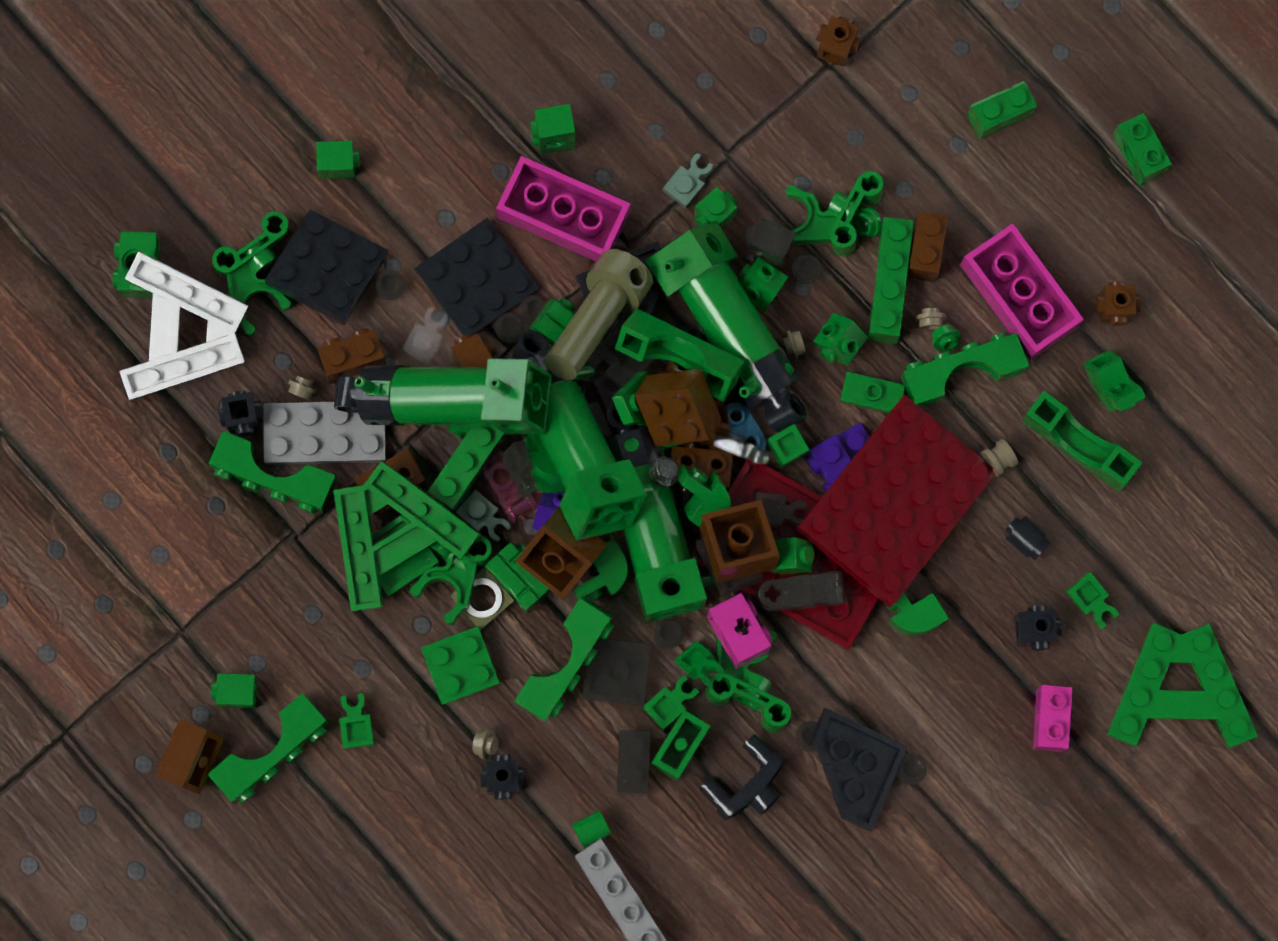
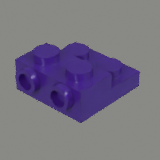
[807,422,869,492]

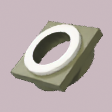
[450,567,515,631]

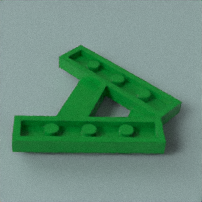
[333,461,481,611]
[1106,623,1258,749]

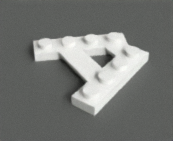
[119,251,248,400]

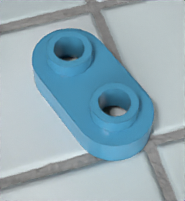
[726,402,766,460]

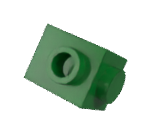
[694,187,737,229]

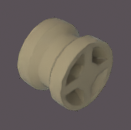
[981,439,1018,477]

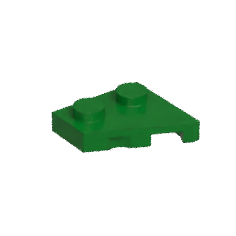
[612,371,649,426]

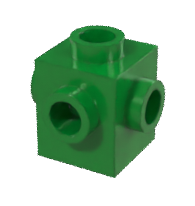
[737,257,788,312]
[813,313,868,366]

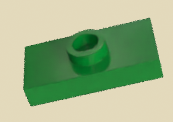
[839,372,905,414]

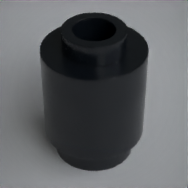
[1005,516,1051,560]

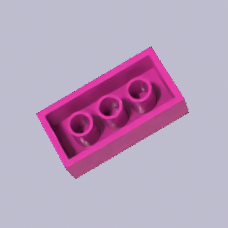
[496,156,631,261]
[960,223,1084,361]

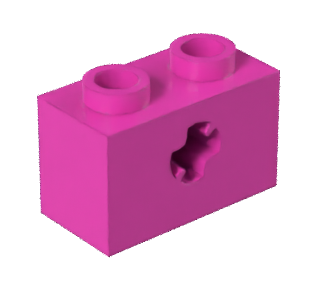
[707,593,772,670]
[1033,685,1072,752]

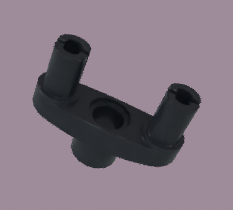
[699,734,786,821]

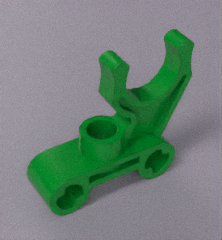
[767,171,884,257]
[212,211,291,337]
[410,498,494,626]
[705,631,791,733]

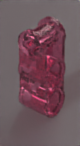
[481,446,538,523]

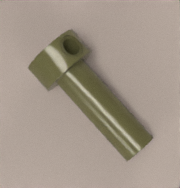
[544,249,653,380]

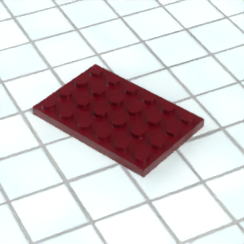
[796,394,995,608]
[691,456,878,651]

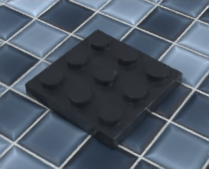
[265,209,389,325]
[414,217,540,336]

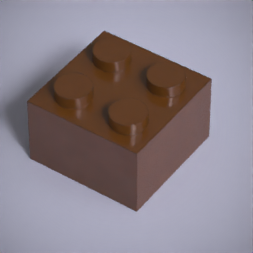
[634,369,722,446]
[700,500,779,584]
[515,507,607,600]

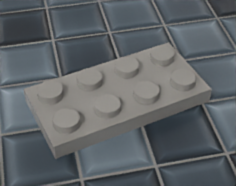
[264,402,386,465]

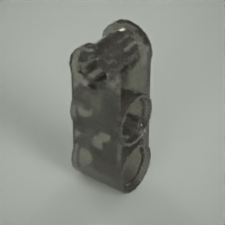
[756,571,847,612]

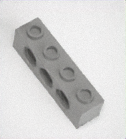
[575,839,666,941]

